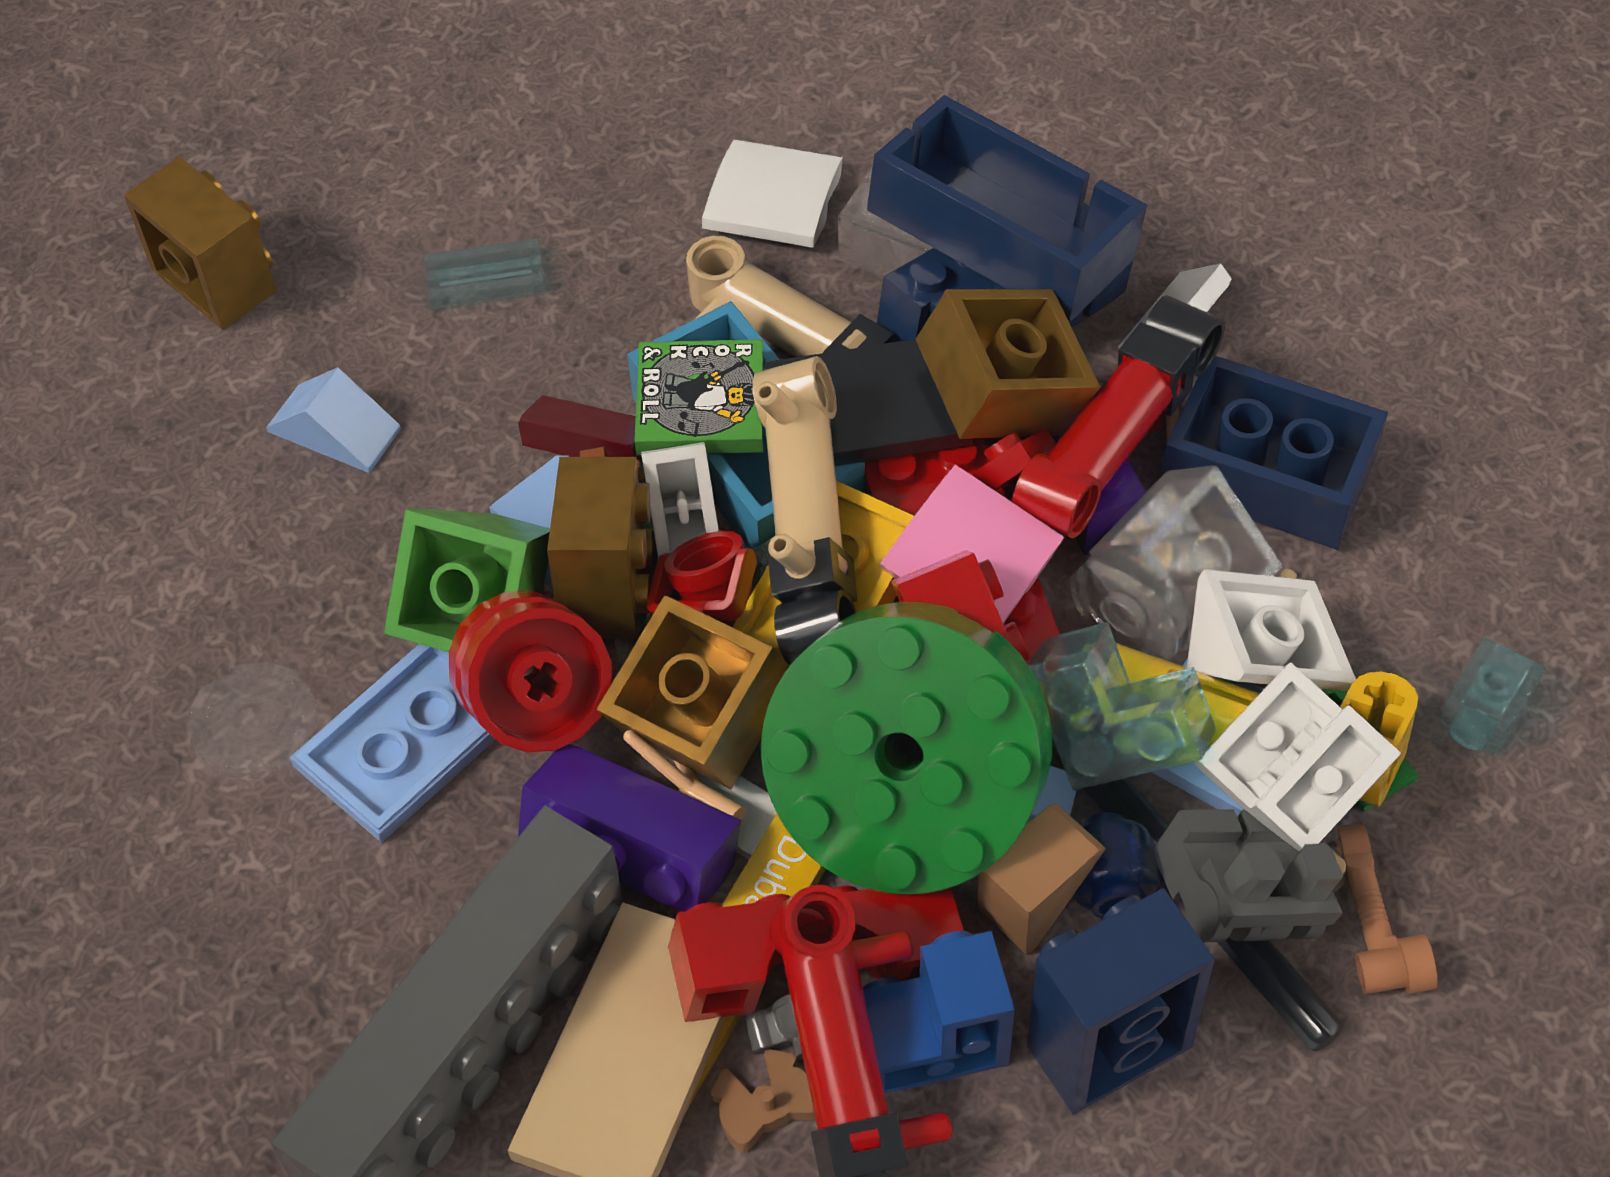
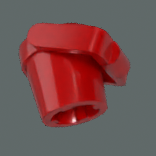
[646,531,757,627]

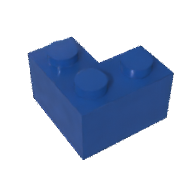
[862,931,1015,1094]

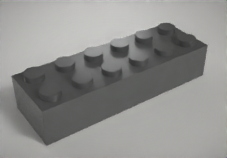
[271,805,624,1177]

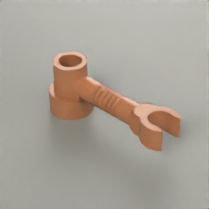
[1335,822,1438,995]

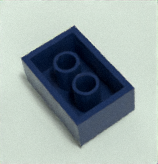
[1160,356,1388,550]
[1027,888,1215,1115]

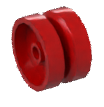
[449,591,612,753]

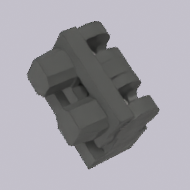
[1152,809,1343,943]

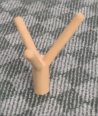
[624,730,746,824]

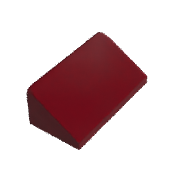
[518,395,642,463]

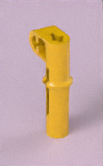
[1090,642,1419,807]

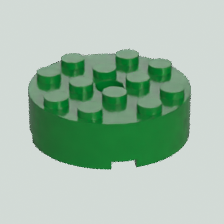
[761,602,1052,894]

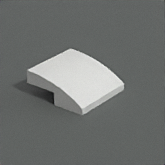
[702,140,842,247]
[1194,662,1401,851]

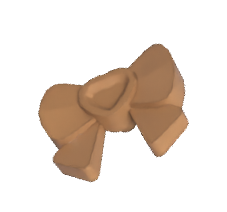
[711,1049,816,1152]

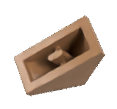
[977,803,1106,955]

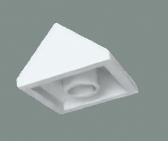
[1187,569,1356,691]

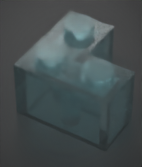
[1028,622,1216,791]

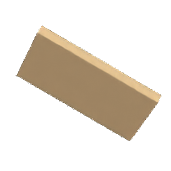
[507,902,726,1177]

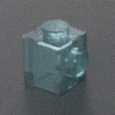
[1438,637,1546,756]

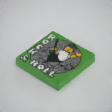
[635,339,764,455]

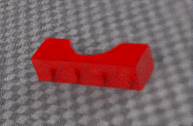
[668,886,964,1022]

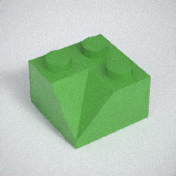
[384,508,550,652]

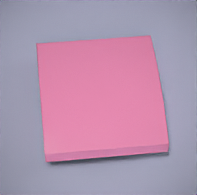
[880,465,1064,624]

